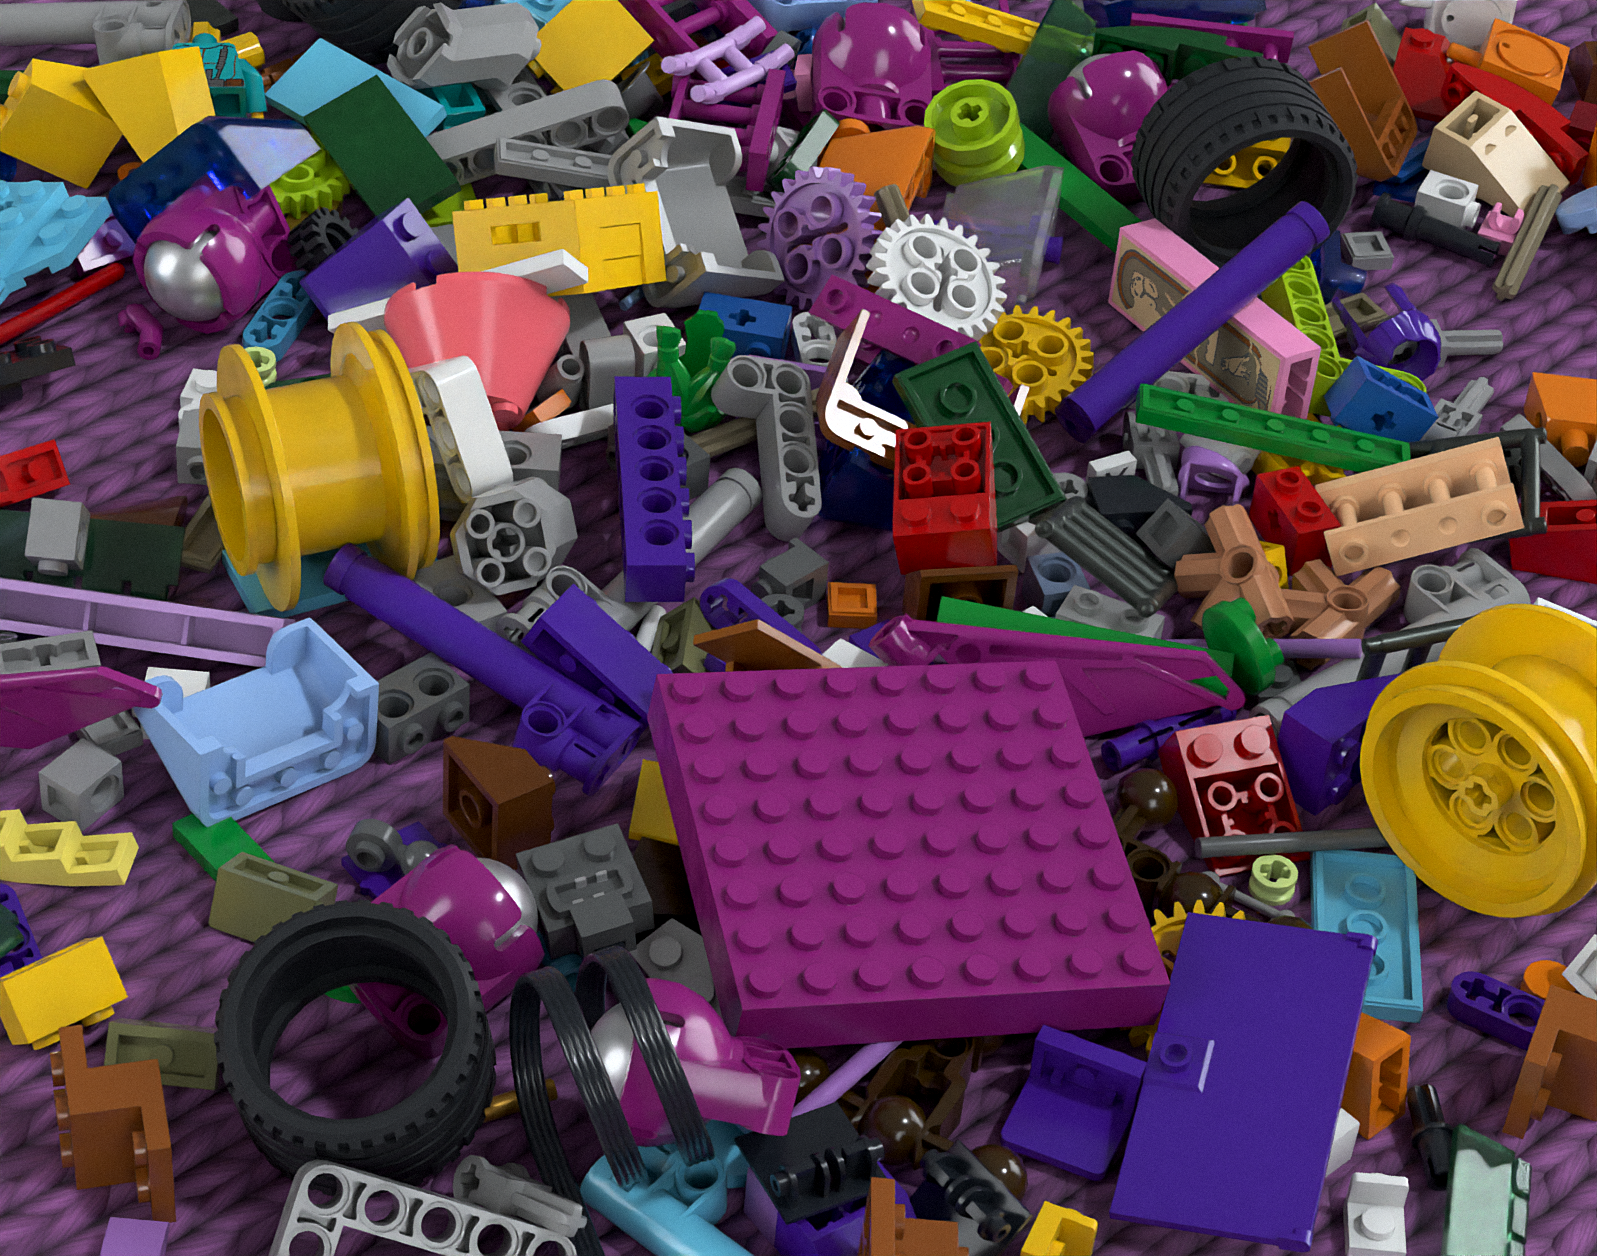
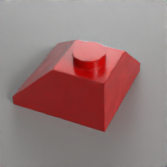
[1393,27,1466,123]

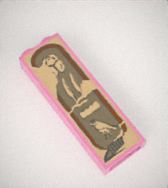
[1108,218,1321,420]

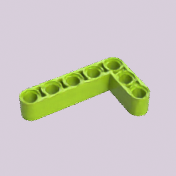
[1261,256,1426,417]

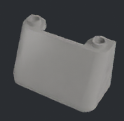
[608,116,785,309]

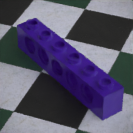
[613,376,695,602]

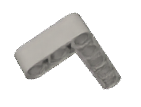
[269,1159,577,1256]

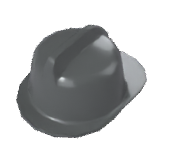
[616,61,664,130]

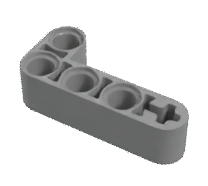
[551,293,635,411]
[711,355,822,542]

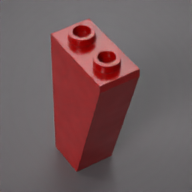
[1508,500,1597,584]

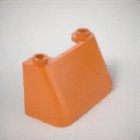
[792,125,936,294]

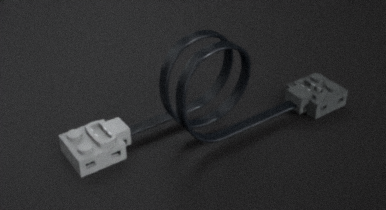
[509,823,715,1256]

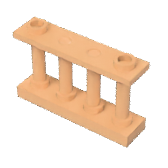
[1315,437,1524,576]

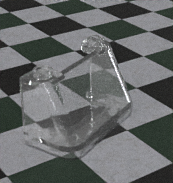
[943,165,1064,315]

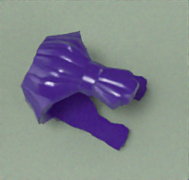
[1332,283,1441,381]

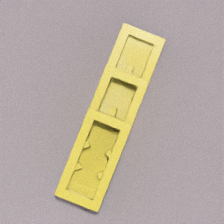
[0,809,139,886]

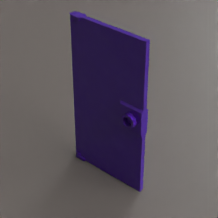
[1109,912,1378,1253]

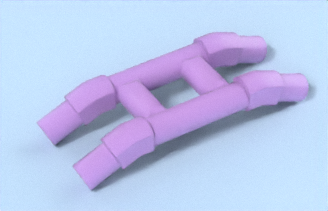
[661,16,795,104]

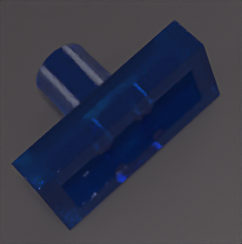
[1308,230,1367,305]

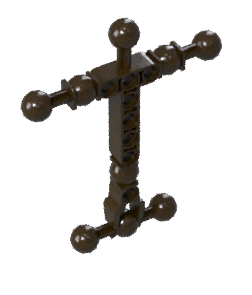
[786,768,1315,1202]

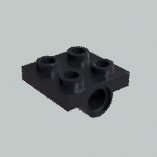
[0,336,76,406]

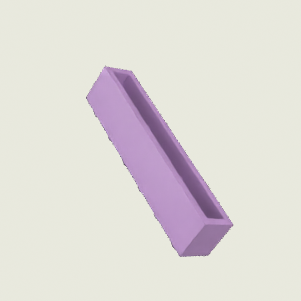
[0,577,295,667]

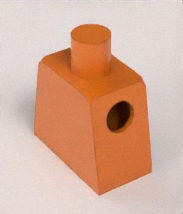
[1524,372,1597,467]
[1341,1012,1411,1140]

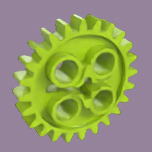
[211,127,350,219]

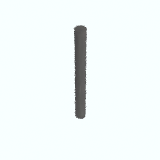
[1195,827,1390,858]

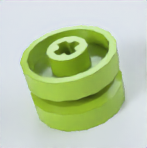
[924,79,1025,190]

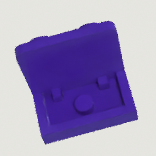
[1000,1025,1147,1181]

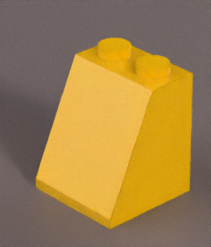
[526,0,654,95]
[82,46,223,171]
[0,58,123,189]

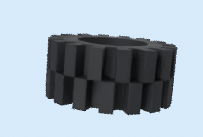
[288,207,358,276]

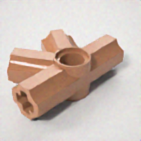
[1174,504,1294,639]
[1280,559,1401,670]

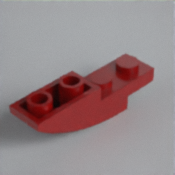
[1440,62,1589,187]

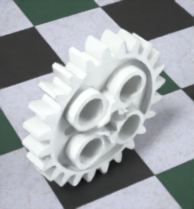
[866,214,1007,341]

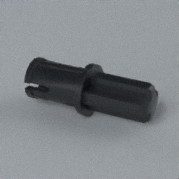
[1407,1084,1463,1191]

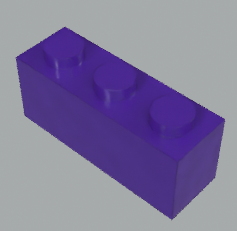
[521,583,673,733]

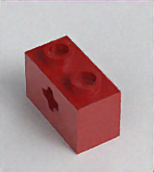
[1249,466,1341,576]

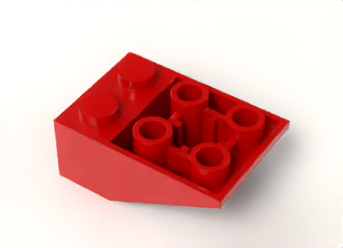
[892,422,997,575]
[1157,715,1311,877]

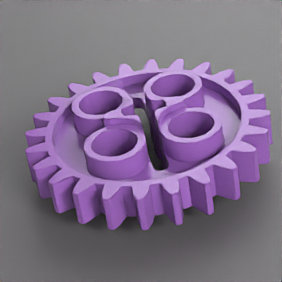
[757,166,883,310]

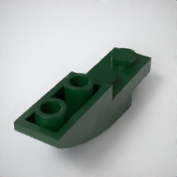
[1092,26,1263,86]

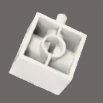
[1399,0,1518,52]

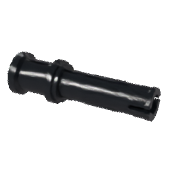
[1370,192,1501,268]

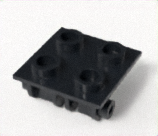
[734,1102,887,1225]
[909,1139,1033,1256]

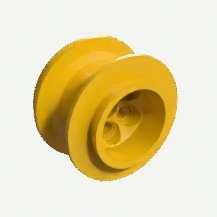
[199,321,440,612]
[1360,604,1597,918]

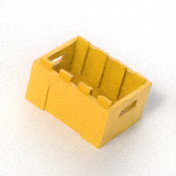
[452,183,667,297]

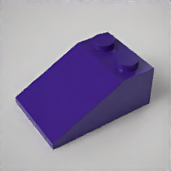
[299,198,458,321]

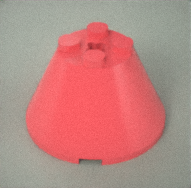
[384,271,570,431]

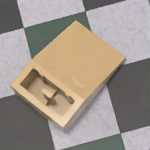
[1422,90,1570,218]

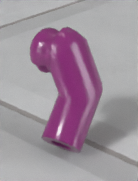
[117,303,164,360]

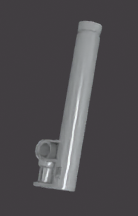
[0,0,191,65]
[495,468,762,663]
[1249,548,1531,741]

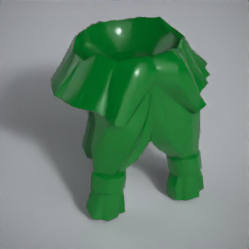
[647,309,736,433]

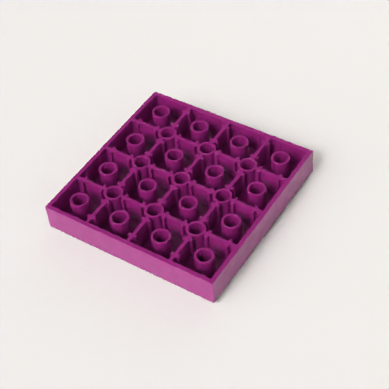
[647,660,1171,1048]

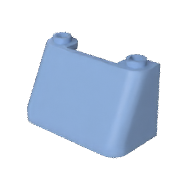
[133,617,379,827]

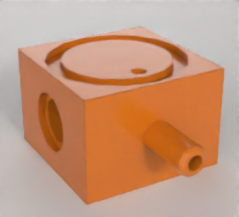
[1446,18,1570,106]

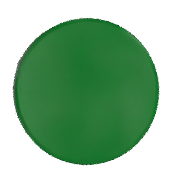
[1202,597,1284,696]

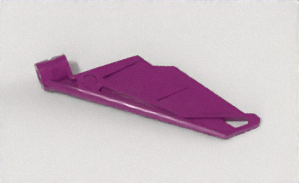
[868,613,1246,737]
[0,666,163,749]

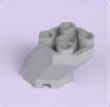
[387,2,541,92]
[450,477,578,596]

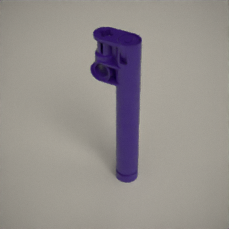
[1055,201,1330,443]
[323,543,644,797]

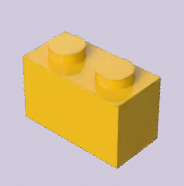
[0,936,128,1050]

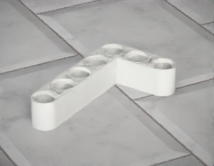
[408,356,513,503]

